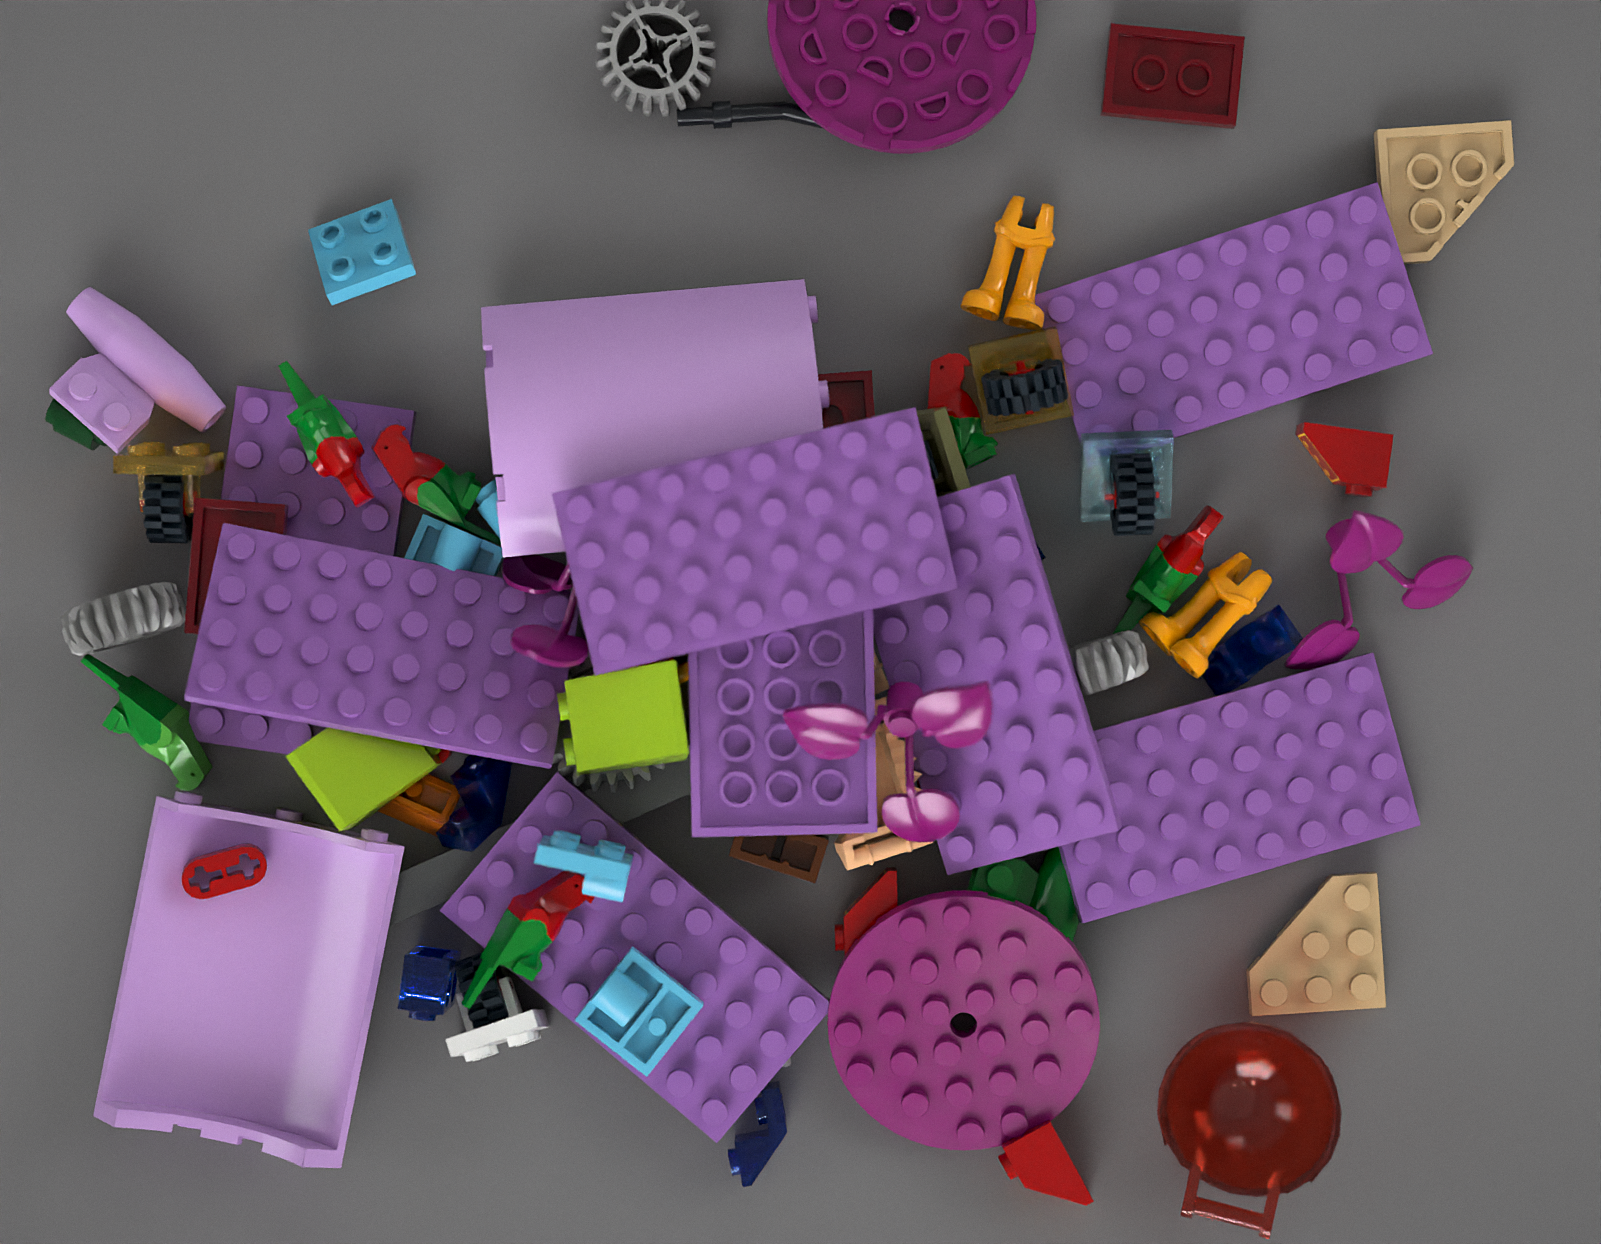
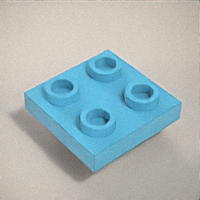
[308,199,417,305]
[404,514,504,576]
[534,830,633,902]
[575,946,704,1077]

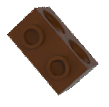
[729,834,829,883]

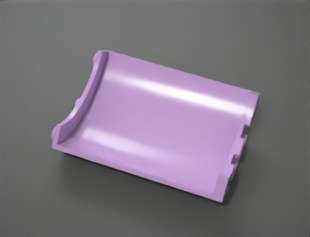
[481,279,829,557]
[93,791,405,1168]

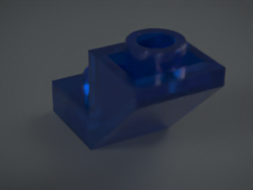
[1202,604,1303,695]
[436,754,512,852]
[728,1081,788,1187]

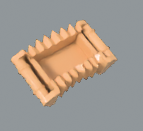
[834,696,933,871]

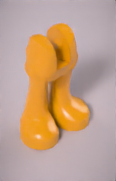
[960,195,1055,330]
[1139,552,1273,679]

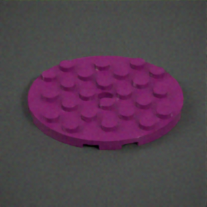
[767,0,1037,154]
[828,890,1100,1150]

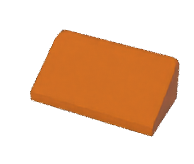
[378,774,463,838]

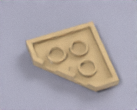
[1374,120,1514,264]
[1246,872,1386,1016]

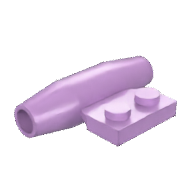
[49,287,226,454]

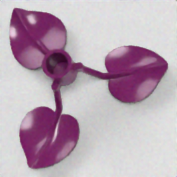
[1284,510,1474,669]
[502,554,589,667]
[783,681,993,842]

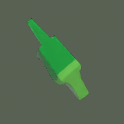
[80,654,213,791]

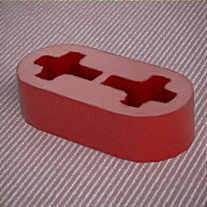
[181,843,267,899]

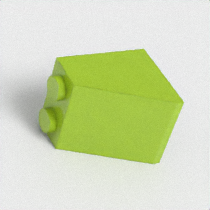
[557,660,689,776]
[285,728,442,831]

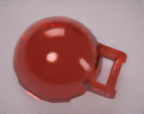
[1157,1021,1342,1239]

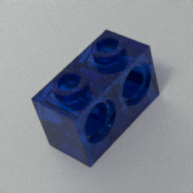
[398,945,461,1021]

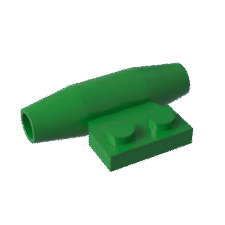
[967,846,1079,942]

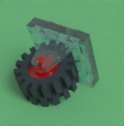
[1079,430,1174,536]

